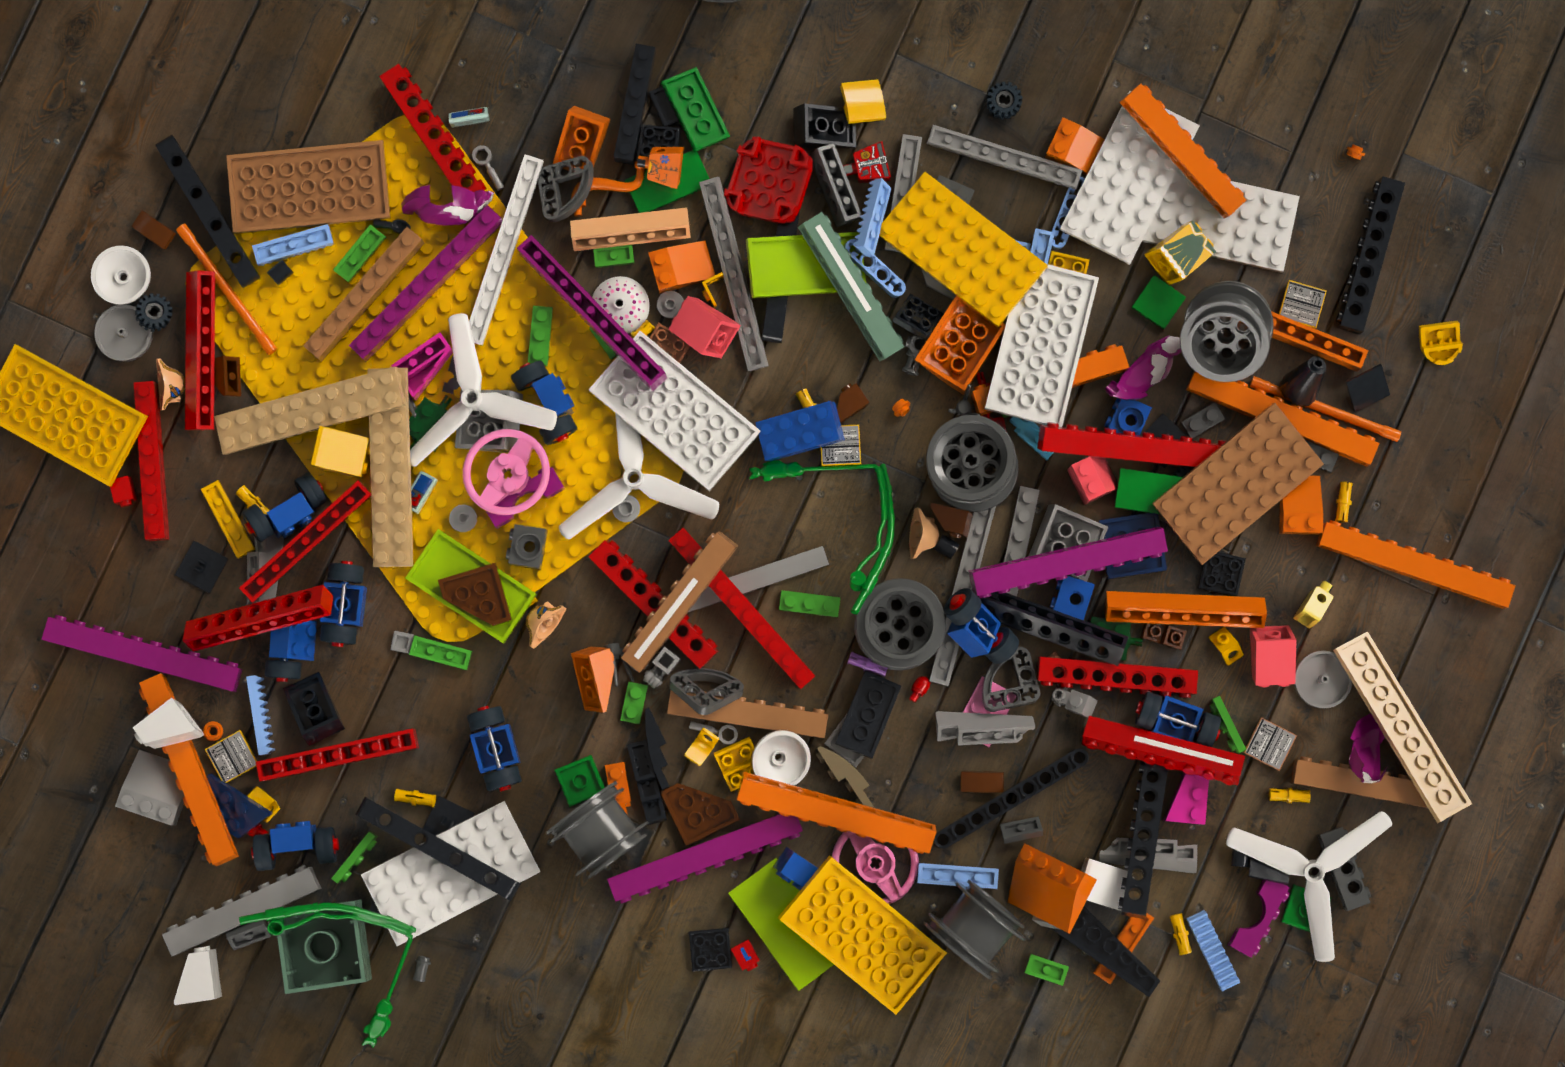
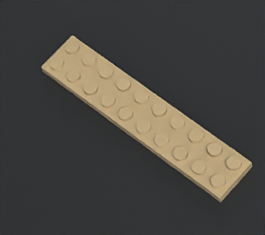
[214,366,406,455]
[368,368,413,567]
[1333,632,1472,824]

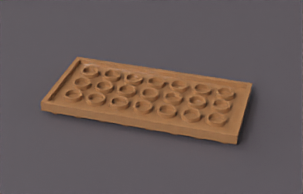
[226,140,391,234]
[1152,403,1324,565]

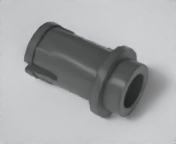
[413,956,431,982]

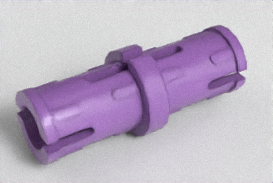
[847,652,888,677]

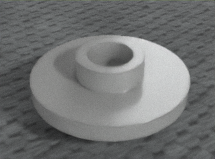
[657,291,684,318]
[613,495,640,522]
[449,504,477,532]

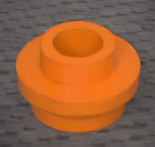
[1346,144,1365,160]
[892,399,910,417]
[203,721,223,741]

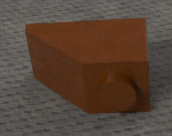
[214,356,241,397]
[837,383,870,423]
[930,503,973,539]

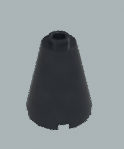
[1280,357,1326,407]

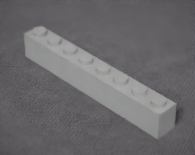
[162,865,322,957]

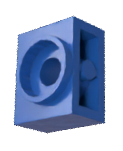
[1104,398,1152,435]
[1050,576,1095,620]

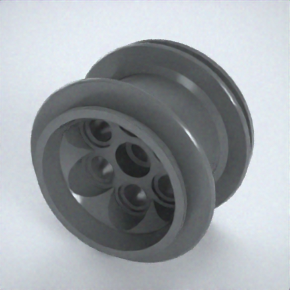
[1180,281,1274,382]
[926,415,1018,512]
[854,578,946,670]
[546,781,649,879]
[923,879,1026,980]

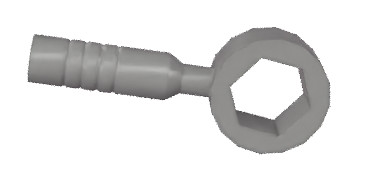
[472,145,504,191]
[689,721,738,745]

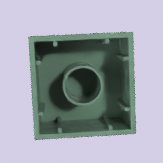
[277,899,372,994]

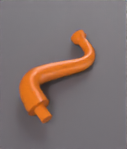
[571,162,645,217]

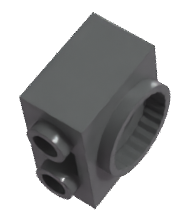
[506,524,547,570]

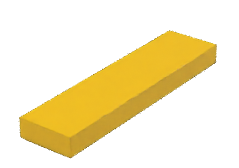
[201,480,255,559]

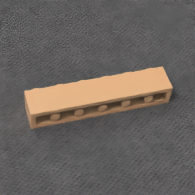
[570,208,691,251]

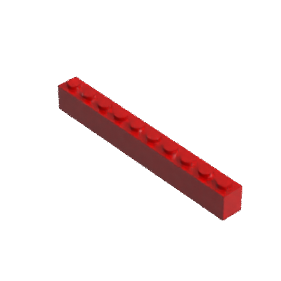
[1037,422,1226,467]
[668,527,815,689]

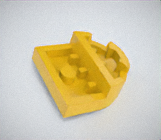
[1419,321,1463,365]

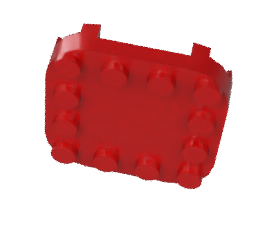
[724,137,813,223]

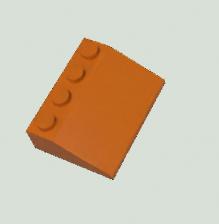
[915,295,1006,395]
[1008,843,1097,934]

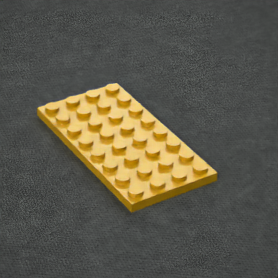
[879,172,1048,327]
[0,344,148,486]
[778,855,947,1015]

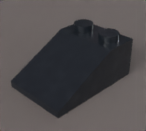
[793,103,856,148]
[283,672,345,746]

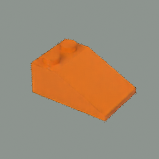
[553,106,611,171]
[1045,118,1105,176]
[648,240,715,294]
[1279,476,1323,535]
[571,646,614,713]

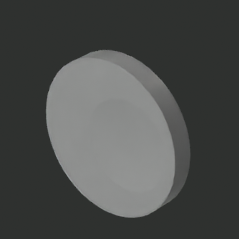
[94,304,153,362]
[1294,651,1352,708]

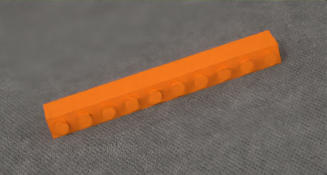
[1186,371,1380,467]
[1316,520,1516,609]
[139,673,239,866]
[737,772,936,854]

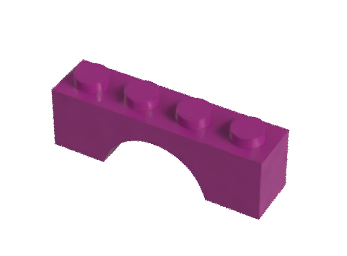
[486,467,565,529]
[1227,880,1290,958]

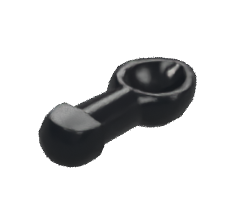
[373,219,411,234]

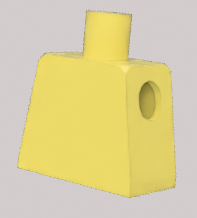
[1293,581,1333,629]

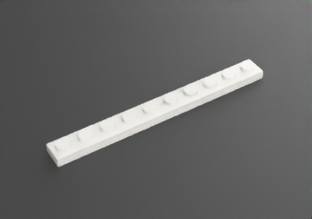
[469,155,544,346]

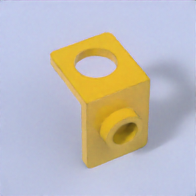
[702,272,724,308]
[1209,627,1244,666]
[684,727,719,766]
[247,786,280,823]

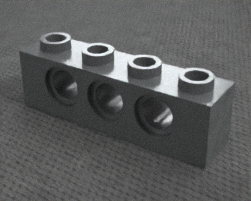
[809,143,862,228]
[1317,827,1371,911]

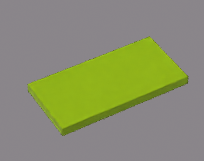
[746,232,866,298]
[405,529,537,644]
[728,858,834,991]

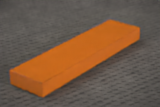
[1093,913,1154,984]

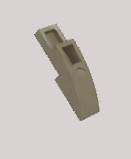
[816,746,874,807]

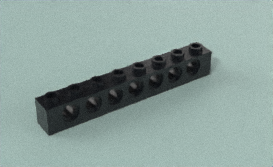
[1336,176,1405,335]
[978,591,1129,666]
[1118,761,1168,919]

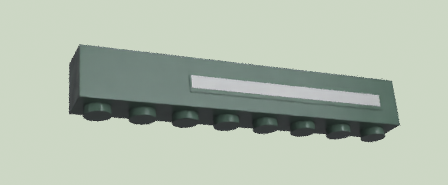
[798,212,904,362]

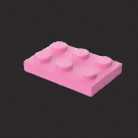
[962,676,1016,747]

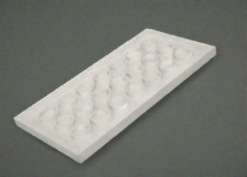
[1060,91,1200,265]
[1142,169,1300,273]
[984,264,1099,427]
[589,331,761,492]
[361,801,540,946]

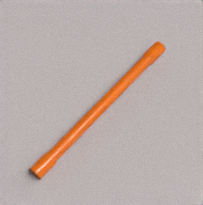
[176,224,278,355]
[1249,376,1402,442]

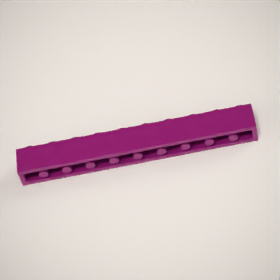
[349,205,503,362]
[517,235,667,391]
[968,527,1168,598]
[41,615,243,692]
[607,814,803,904]

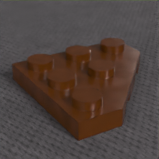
[438,563,512,626]
[660,783,740,846]

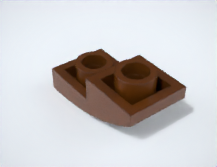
[131,210,176,250]
[1140,623,1187,650]
[961,771,1004,793]

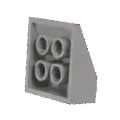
[455,389,523,453]
[1028,504,1108,582]
[115,750,185,826]

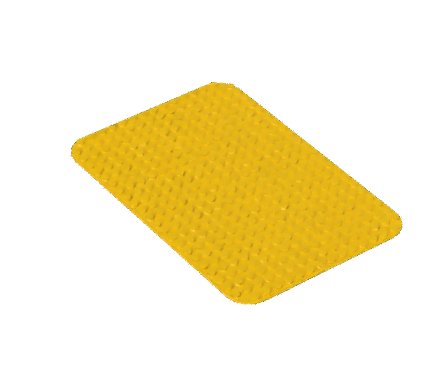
[190,115,684,642]

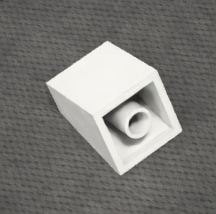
[133,698,205,749]
[1081,858,1135,911]
[174,946,222,1005]

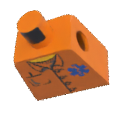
[637,147,684,189]

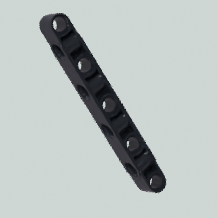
[155,135,260,288]
[355,797,521,901]

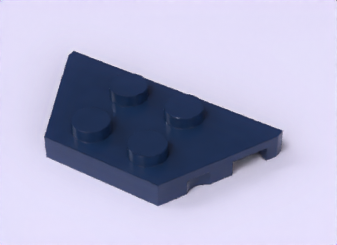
[207,774,273,838]

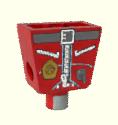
[843,141,891,183]

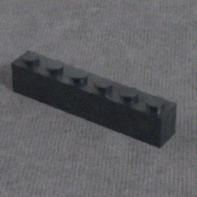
[614,43,656,165]

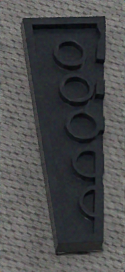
[1051,906,1160,997]

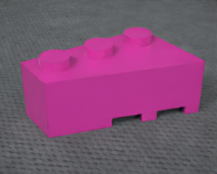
[391,332,453,401]
[1162,772,1209,825]

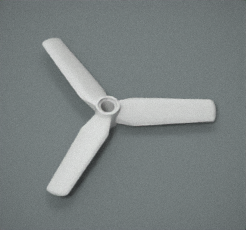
[410,313,557,467]
[559,413,719,539]
[1226,811,1392,962]

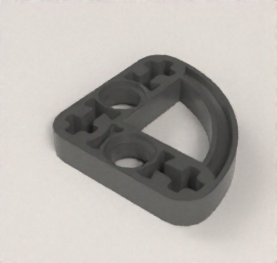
[538,156,594,222]
[982,647,1040,712]
[669,668,744,715]

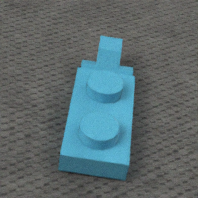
[1009,417,1054,461]

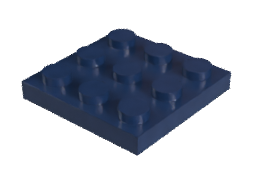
[1098,513,1167,579]

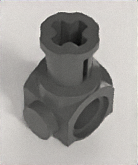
[902,335,926,376]

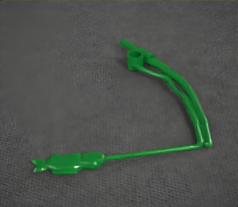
[749,460,895,615]
[239,902,416,1048]

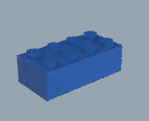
[755,401,845,461]

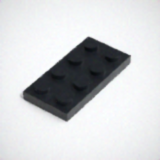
[835,670,902,759]

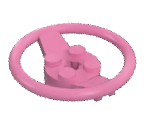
[463,429,550,515]
[832,831,919,904]

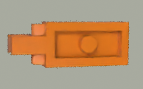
[605,762,631,815]

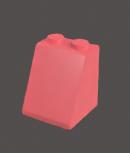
[668,296,741,359]
[1067,456,1118,505]
[1250,625,1296,688]

